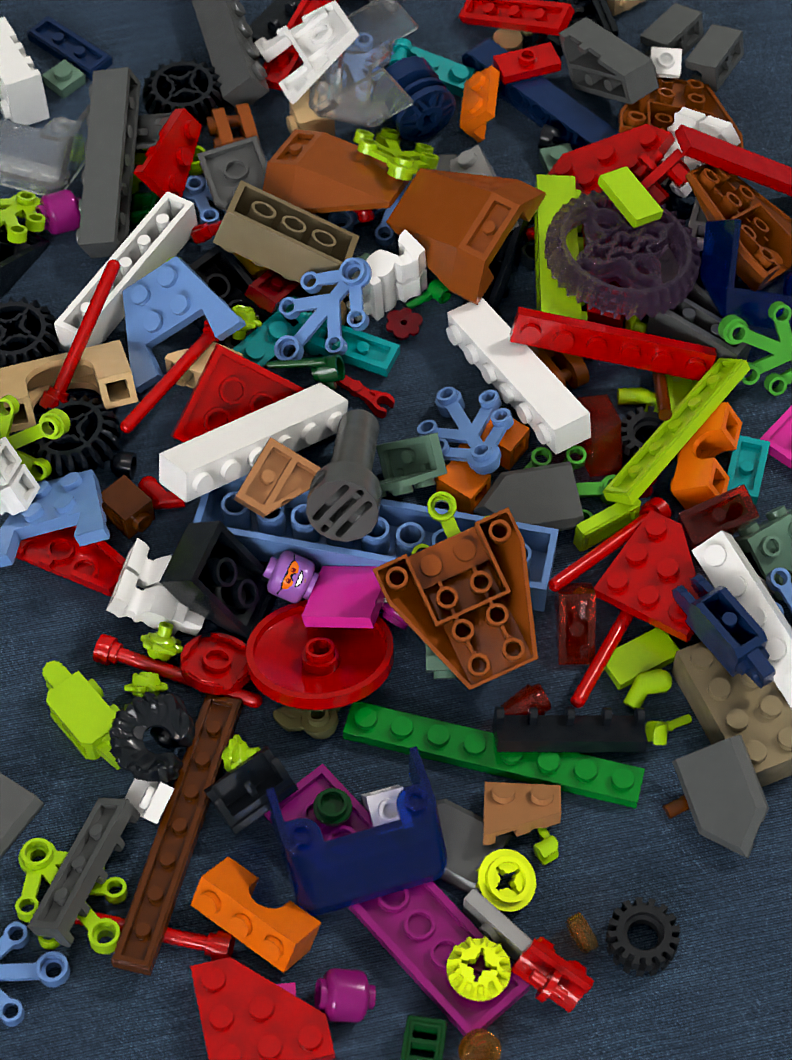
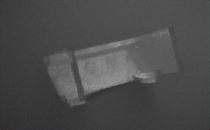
[308,0,418,128]
[0,104,90,196]

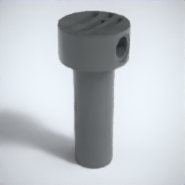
[306,409,382,542]

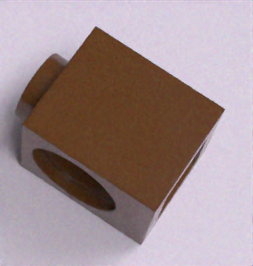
[101,475,156,539]

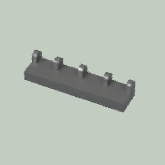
[27,798,140,947]

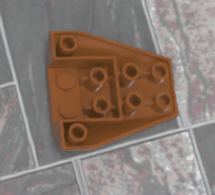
[618,77,744,149]
[263,129,415,214]
[685,164,792,293]
[386,168,546,305]
[372,507,538,691]

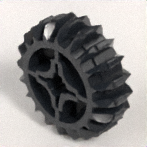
[142,57,225,126]
[0,297,60,368]
[29,395,123,479]

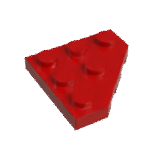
[547,124,675,214]
[171,344,304,443]
[593,510,700,643]
[190,957,336,1060]

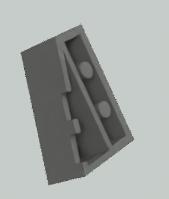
[558,17,659,104]
[645,270,752,364]

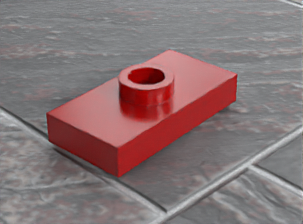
[493,42,562,85]

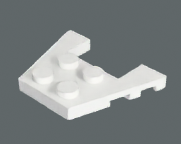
[254,0,359,105]

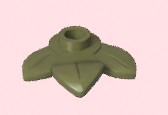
[272,706,343,739]

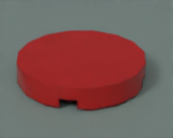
[180,633,250,695]

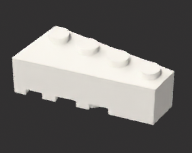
[0,16,50,130]

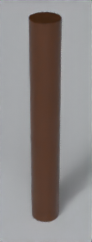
[652,371,672,421]

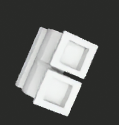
[657,107,741,198]
[346,229,428,322]
[0,436,40,516]
[106,538,205,636]

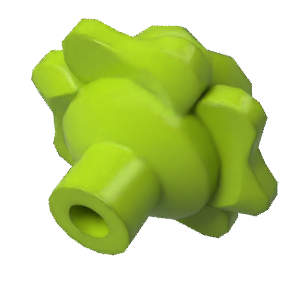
[231,305,262,340]
[140,622,183,661]
[124,672,168,697]
[222,734,261,772]

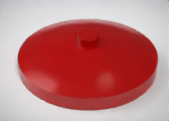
[246,600,394,710]

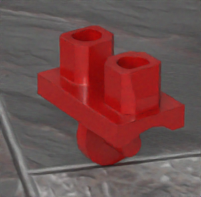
[634,148,690,207]
[511,937,594,1013]

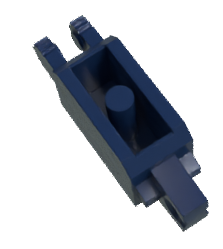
[672,574,776,689]

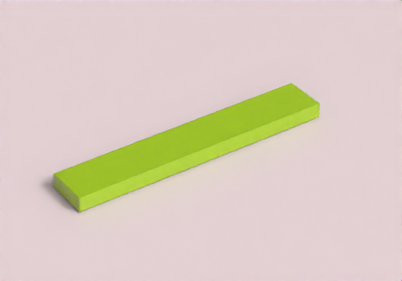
[602,358,750,505]

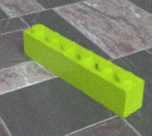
[534,174,587,321]

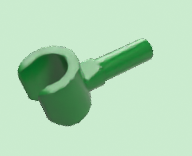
[405,279,451,309]

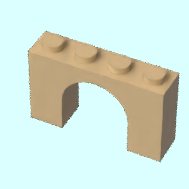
[0,340,138,433]

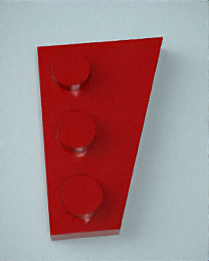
[133,108,202,199]
[15,525,126,597]

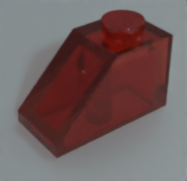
[577,394,622,477]
[678,484,760,550]
[555,582,596,665]

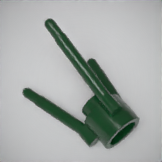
[265,354,345,390]

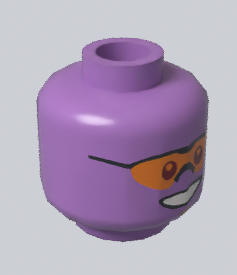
[263,550,319,604]

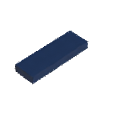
[27,16,113,81]

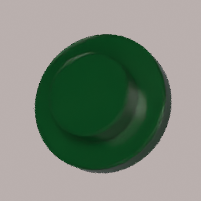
[313,788,352,826]

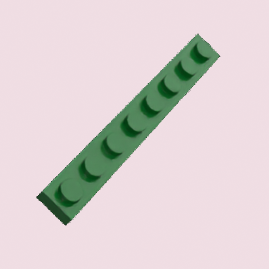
[343,701,645,809]

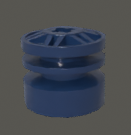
[374,56,456,141]

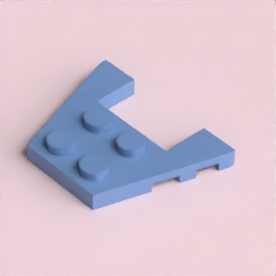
[122,256,246,393]
[0,469,110,568]

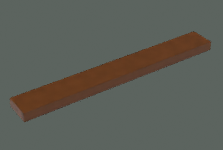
[111,693,243,976]

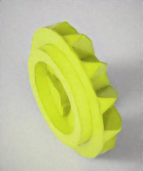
[475,849,536,913]
[447,936,511,1001]

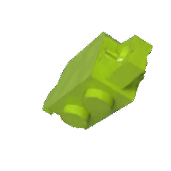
[42,660,121,770]

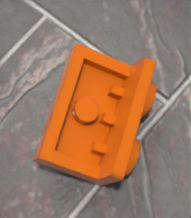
[459,65,500,143]

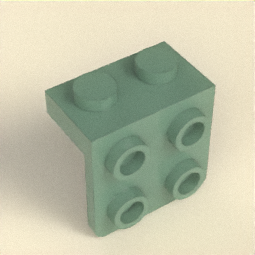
[376,432,447,498]
[734,505,792,600]

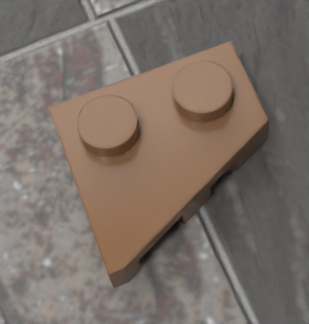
[233,437,321,518]
[483,782,561,845]

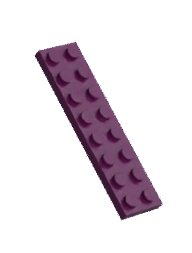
[264,763,530,1042]

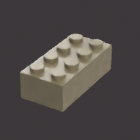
[213,180,359,295]
[671,642,792,787]

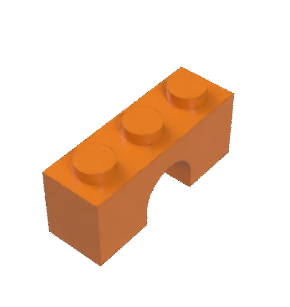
[670,402,742,511]
[434,418,530,514]
[191,856,321,973]

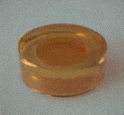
[566,912,599,954]
[458,1028,502,1060]

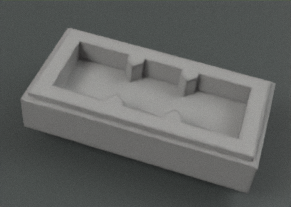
[463,889,532,961]

